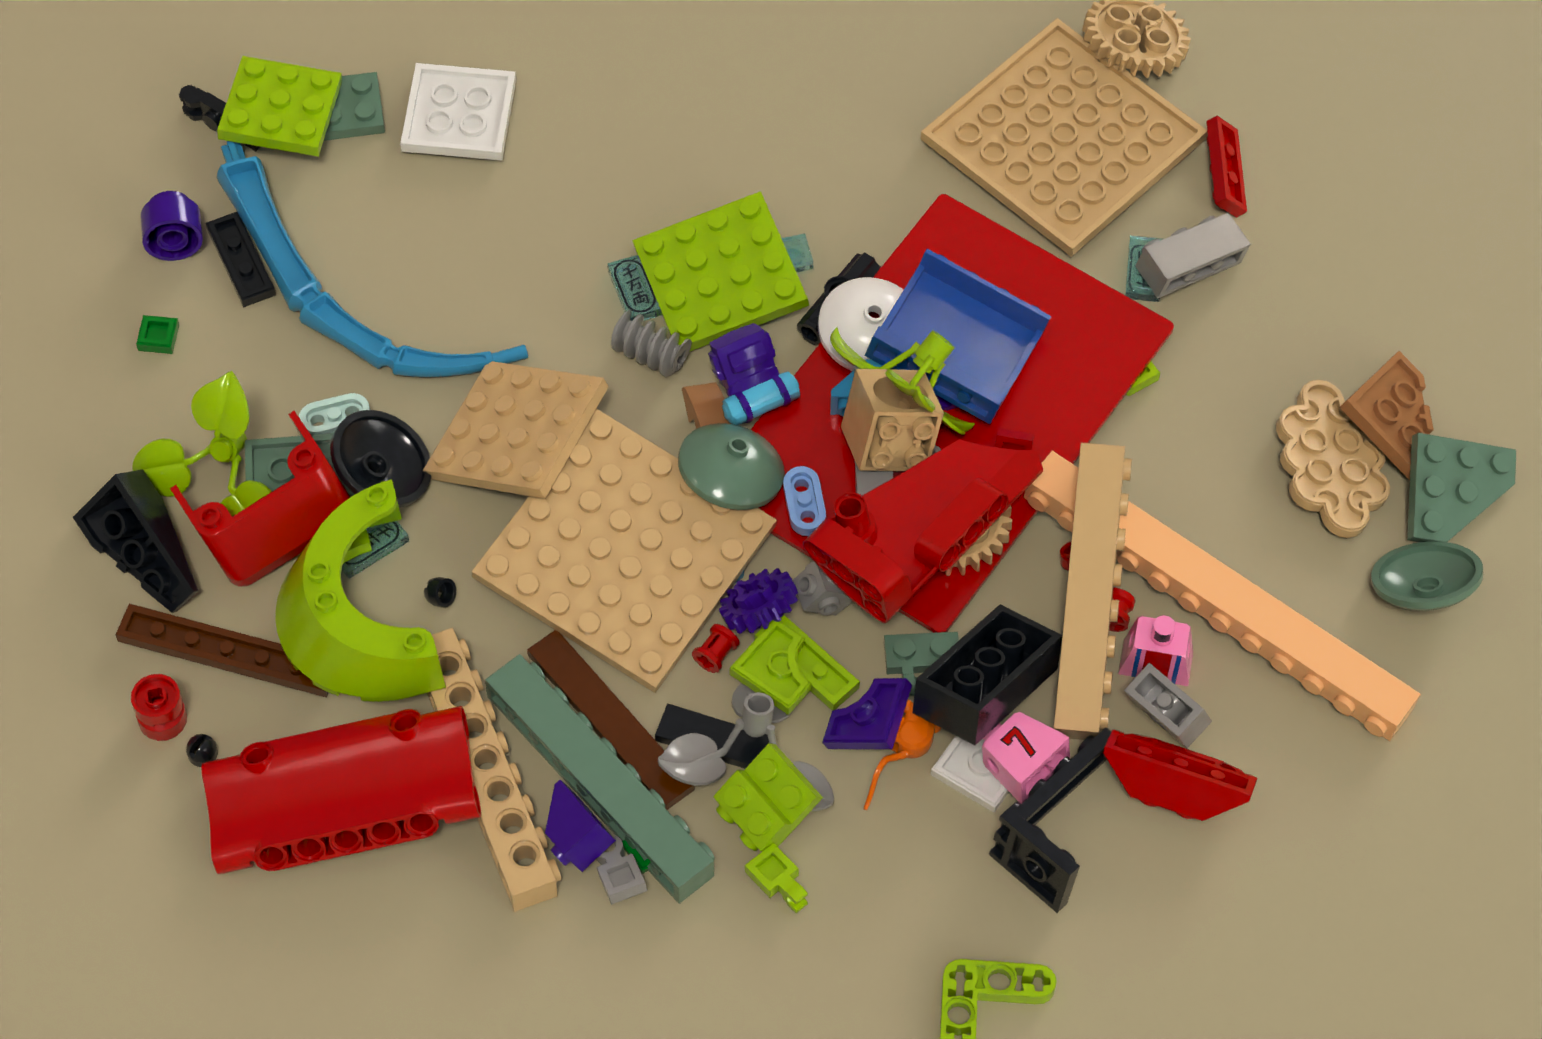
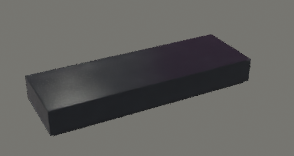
[205,212,276,308]
[655,703,769,769]

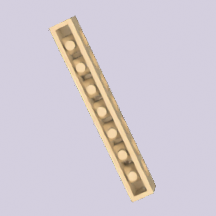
[427,628,561,912]

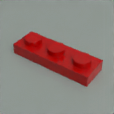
[1206,115,1247,218]

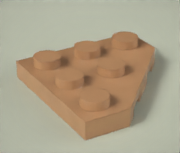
[1339,351,1434,480]

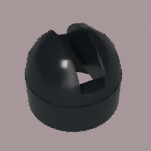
[424,577,456,607]
[186,734,218,767]

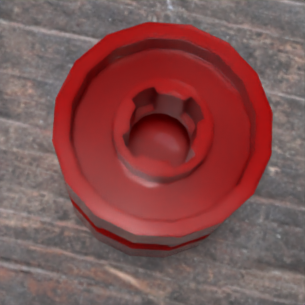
[131,674,187,741]

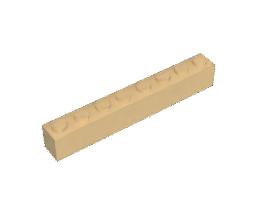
[1054,443,1132,740]

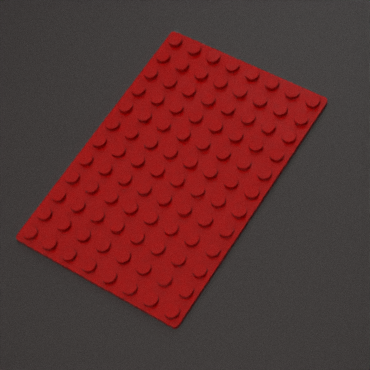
[750,194,1174,633]

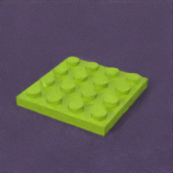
[632,191,810,352]

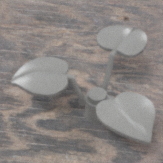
[658,683,834,812]

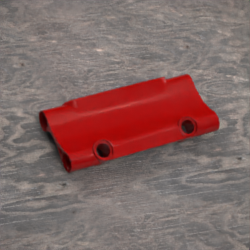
[201,706,481,874]

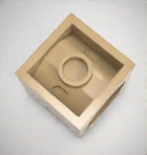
[841,369,944,471]

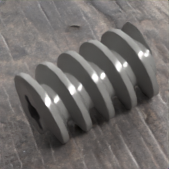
[611,309,692,377]

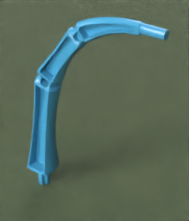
[217,141,528,377]

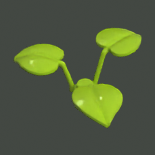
[830,327,975,434]
[132,371,272,516]

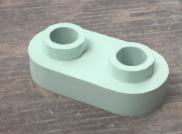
[299,393,370,435]

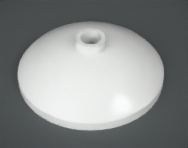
[818,277,903,371]

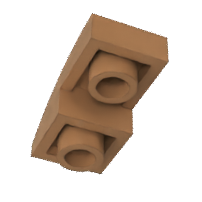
[682,382,731,429]

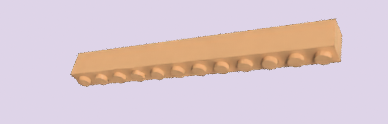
[1024,451,1421,741]

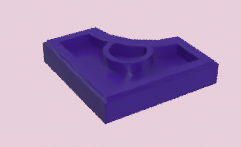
[822,678,912,749]

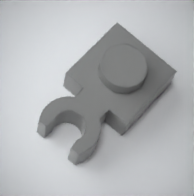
[597,836,647,905]

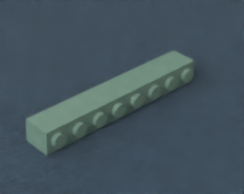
[485,654,715,904]

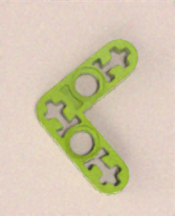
[940,959,1057,1039]

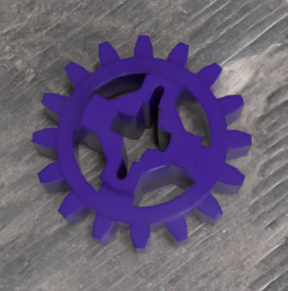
[719,568,798,634]

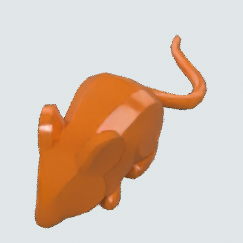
[864,699,941,810]

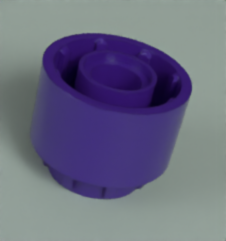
[141,191,203,261]

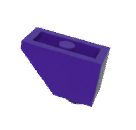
[545,780,616,872]

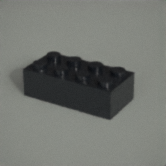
[912,604,1062,745]

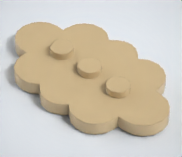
[1276,380,1390,538]

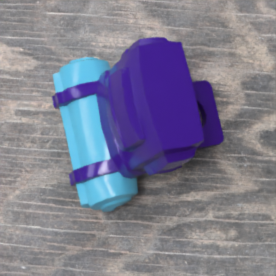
[708,323,800,425]

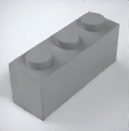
[1135,213,1251,298]

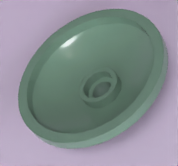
[678,423,785,510]
[1371,541,1484,611]

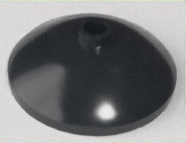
[330,410,431,508]

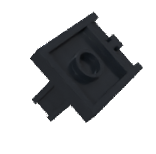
[989,728,1111,913]

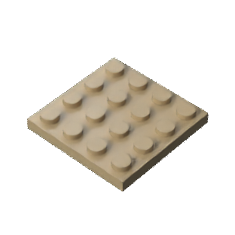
[423,361,609,499]

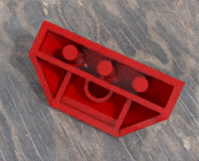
[1103,730,1257,821]

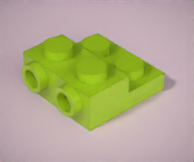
[713,743,823,851]

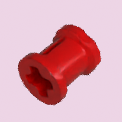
[692,624,740,673]

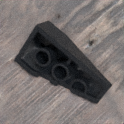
[73,469,198,613]

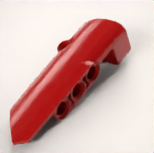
[803,439,1043,623]

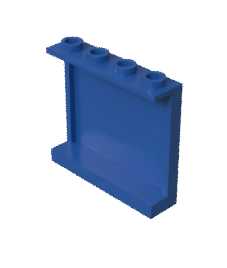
[864,249,1051,424]

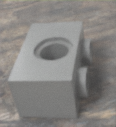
[1124,663,1212,749]

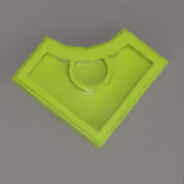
[729,620,812,715]

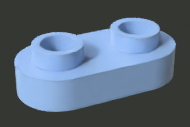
[783,466,826,536]

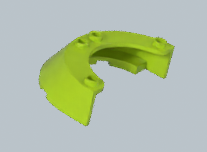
[275,479,446,702]

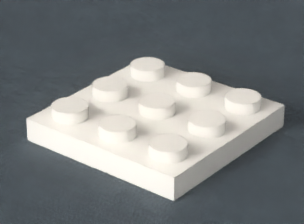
[400,63,516,160]

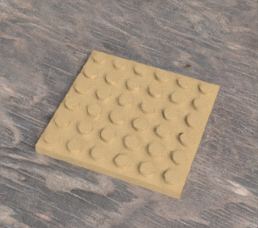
[921,18,1207,257]
[472,408,777,693]

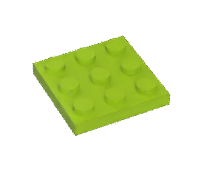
[217,56,342,157]

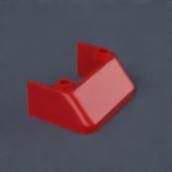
[170,411,350,587]

